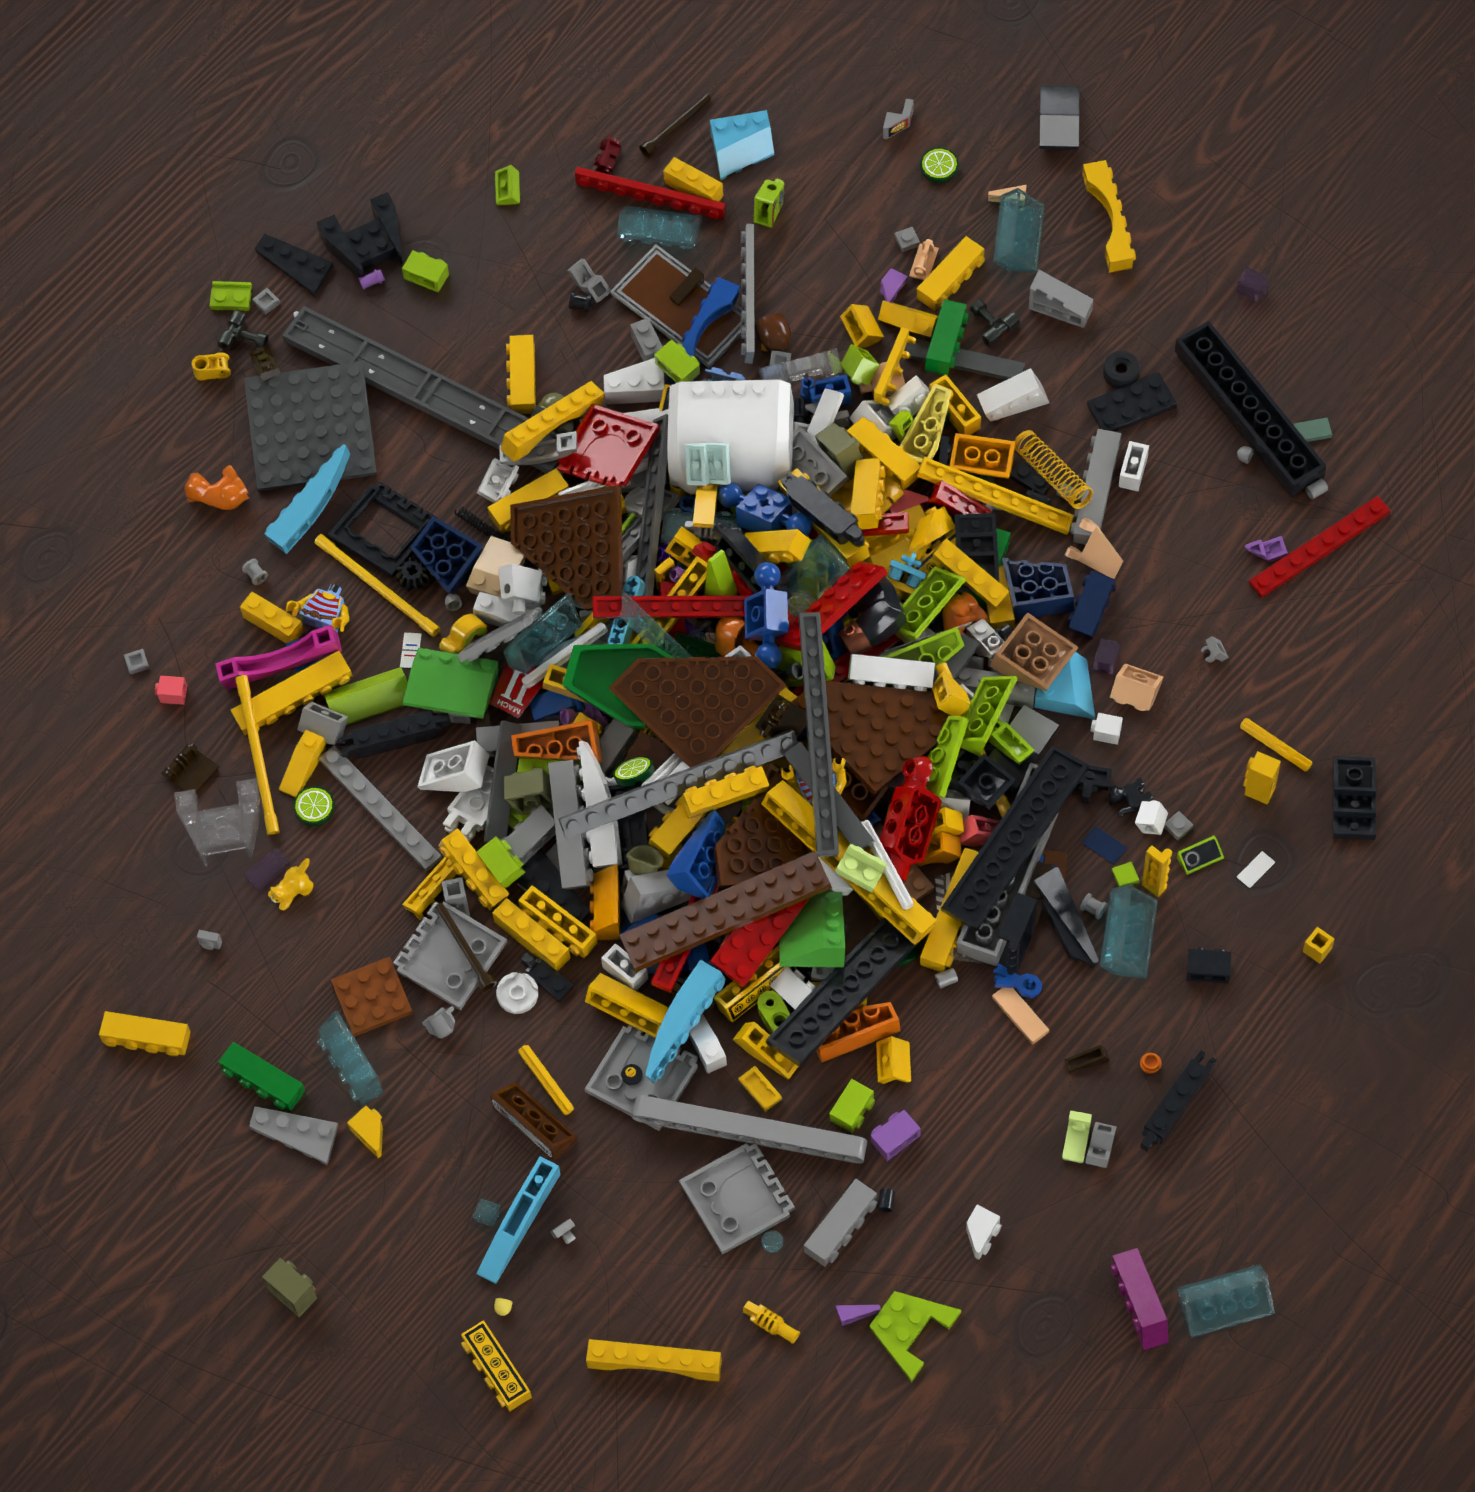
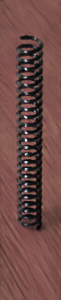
[455,506,534,566]

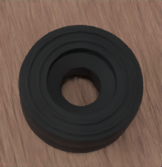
[1103,351,1140,388]

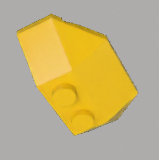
[862,529,932,577]

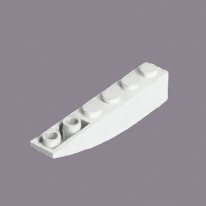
[577,741,622,868]

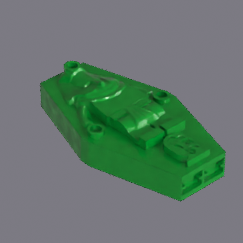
[562,644,674,729]

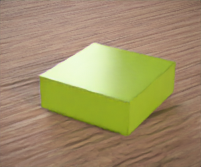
[1112,862,1139,889]

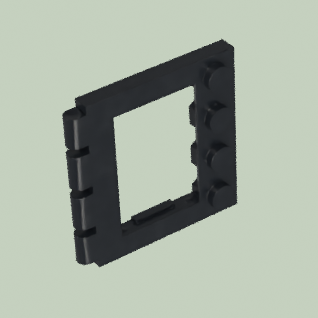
[328,482,438,578]

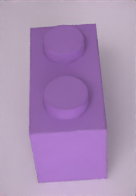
[871,1110,921,1161]

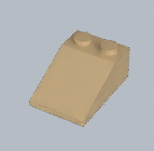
[466,536,526,597]

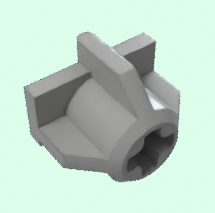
[422,1006,455,1039]

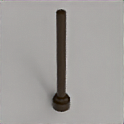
[639,94,711,158]
[436,903,497,992]

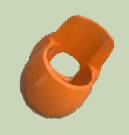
[714,617,760,656]

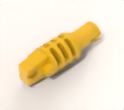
[743,1301,800,1344]

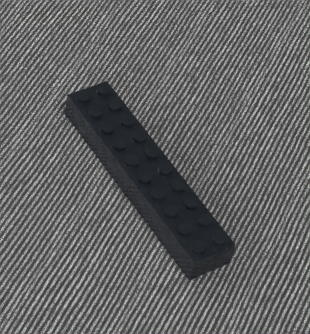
[1175,321,1326,497]

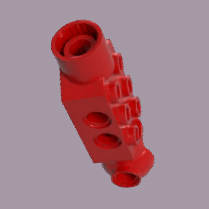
[880,756,942,883]

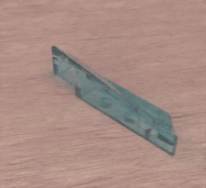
[621,591,692,658]

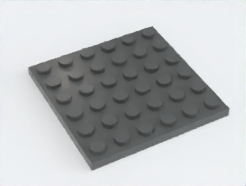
[244,362,377,492]

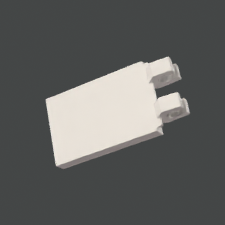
[443,765,494,842]

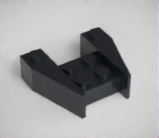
[317,192,403,278]

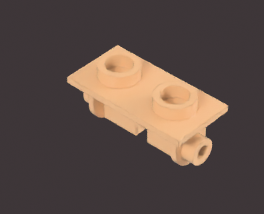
[909,239,939,280]

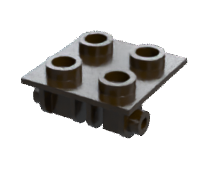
[755,694,807,739]
[161,743,219,796]

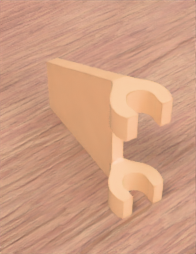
[1065,517,1123,579]

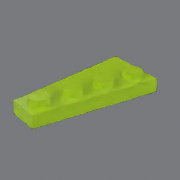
[925,716,969,798]

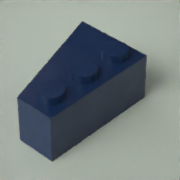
[1067,570,1117,639]

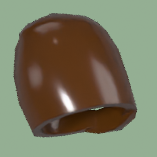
[754,313,791,352]

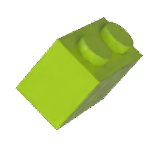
[402,250,449,293]
[654,339,700,383]
[840,344,879,386]
[477,836,525,888]
[829,1079,875,1133]

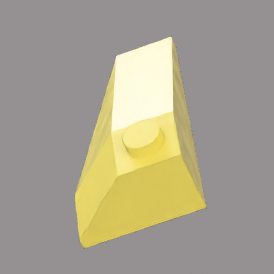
[900,383,952,465]

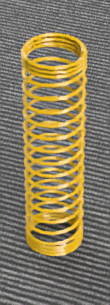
[1015,430,1093,509]

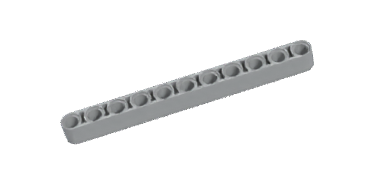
[632,1095,868,1163]

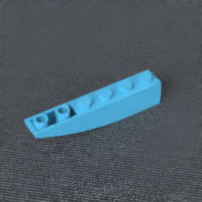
[264,444,350,554]
[645,960,725,1084]
[477,1156,561,1284]

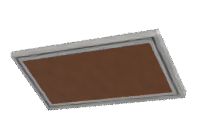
[610,244,755,368]

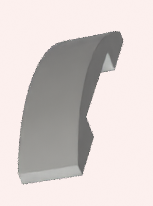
[499,431,578,465]

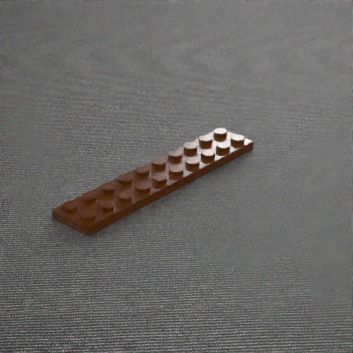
[620,851,832,972]

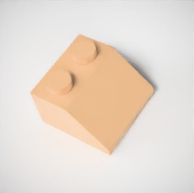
[1110,664,1164,711]

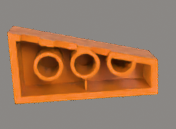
[511,720,604,764]
[816,1002,900,1063]

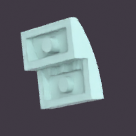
[685,443,731,486]

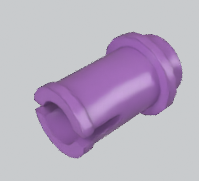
[358,269,385,290]
[669,566,686,583]

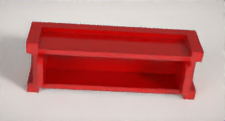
[928,480,991,515]

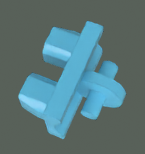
[888,552,926,588]

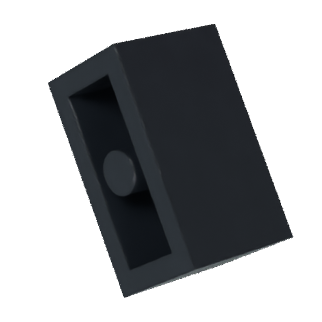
[1186,947,1231,984]

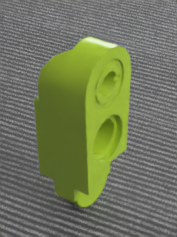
[757,991,790,1034]

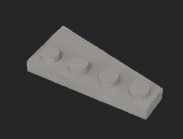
[249,1107,338,1166]

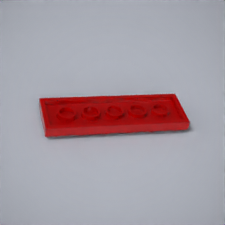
[775,561,887,652]
[709,863,810,988]

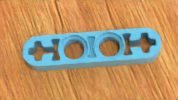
[608,575,645,644]

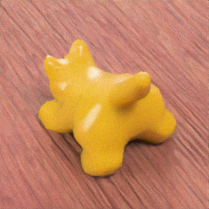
[268,858,313,911]

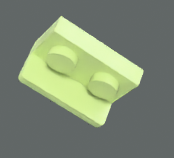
[835,844,887,893]

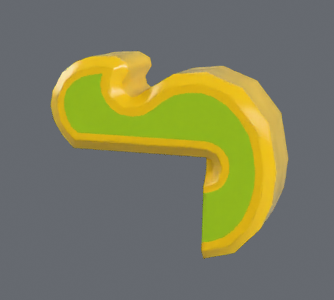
[439,614,487,654]

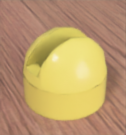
[494,1298,513,1316]

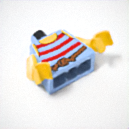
[285,584,349,633]
[781,758,847,804]

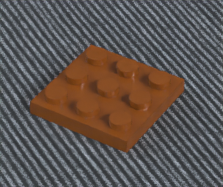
[331,957,413,1037]

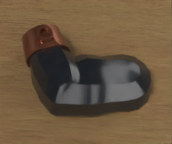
[837,576,907,655]

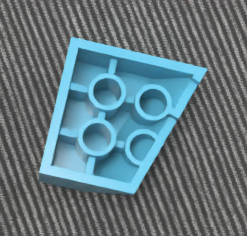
[710,110,774,181]
[1034,652,1095,719]

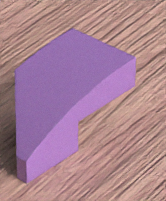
[880,268,908,302]
[1245,536,1288,562]

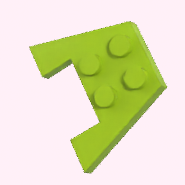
[869,1291,962,1382]

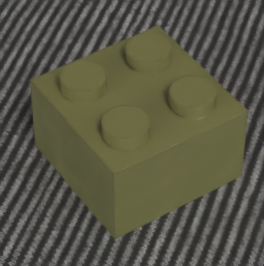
[815,423,865,482]
[504,768,553,815]
[262,1258,317,1317]

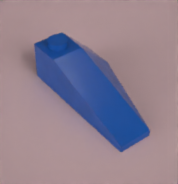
[666,810,726,899]

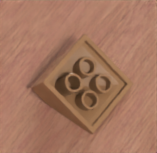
[990,613,1078,691]

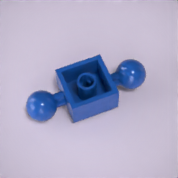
[717,482,812,536]
[744,562,789,669]

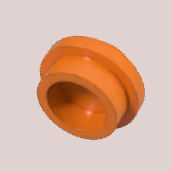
[1140,1053,1162,1074]

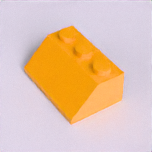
[949,433,1015,478]
[590,865,620,940]

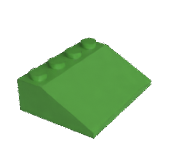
[403,648,498,719]
[779,891,845,967]

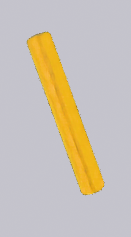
[1240,718,1312,771]
[518,1045,574,1115]

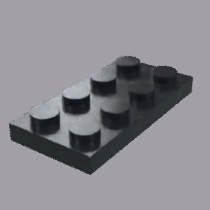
[1087,372,1177,432]

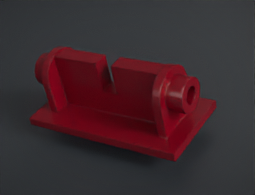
[593,133,621,174]

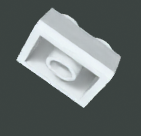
[850,400,908,441]

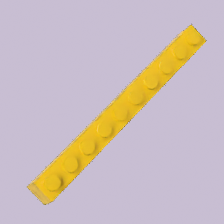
[648,688,797,859]
[761,780,937,945]

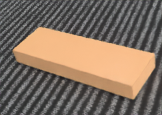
[992,988,1049,1045]

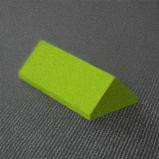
[895,566,966,644]
[324,667,408,726]
[961,676,1018,757]

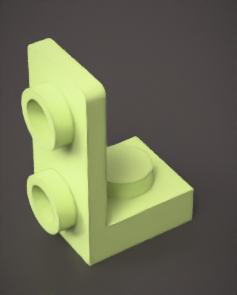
[1062,1110,1092,1163]

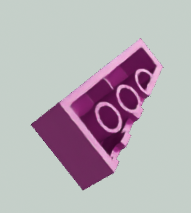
[1110,1248,1169,1350]

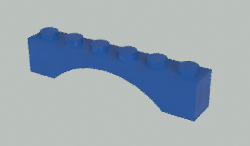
[665,277,740,385]

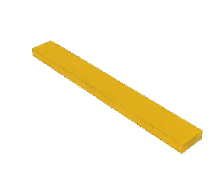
[917,457,1074,535]

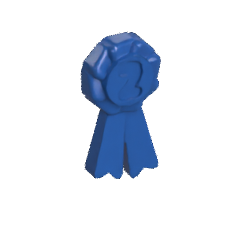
[993,963,1042,999]

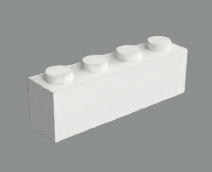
[848,654,935,692]

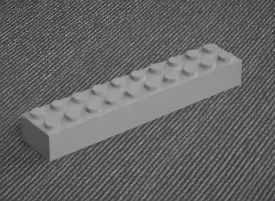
[957,763,1059,966]

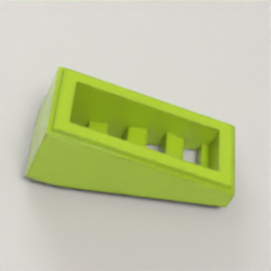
[888,410,914,443]

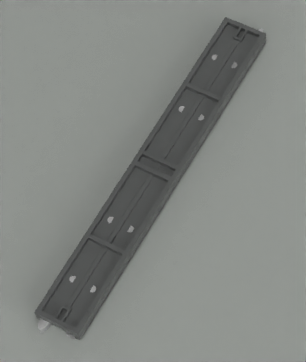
[282,306,564,476]

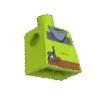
[753,179,784,228]

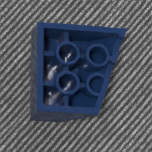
[410,516,484,594]
[1002,558,1074,620]

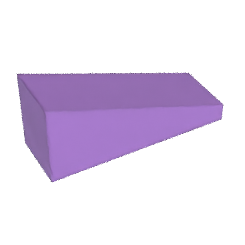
[836,1305,881,1326]

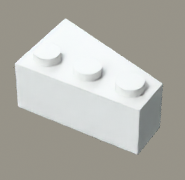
[977,368,1050,422]

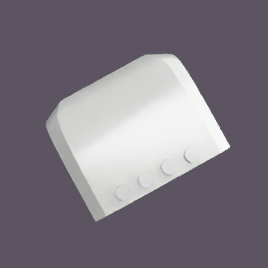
[667,380,794,494]

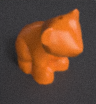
[184,465,249,510]
[942,592,987,635]

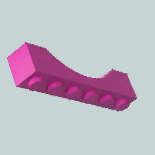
[215,625,342,690]

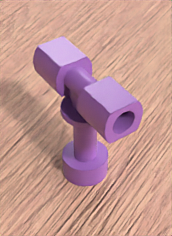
[560,702,609,732]

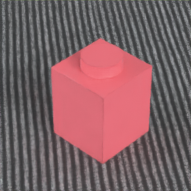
[155,676,187,705]

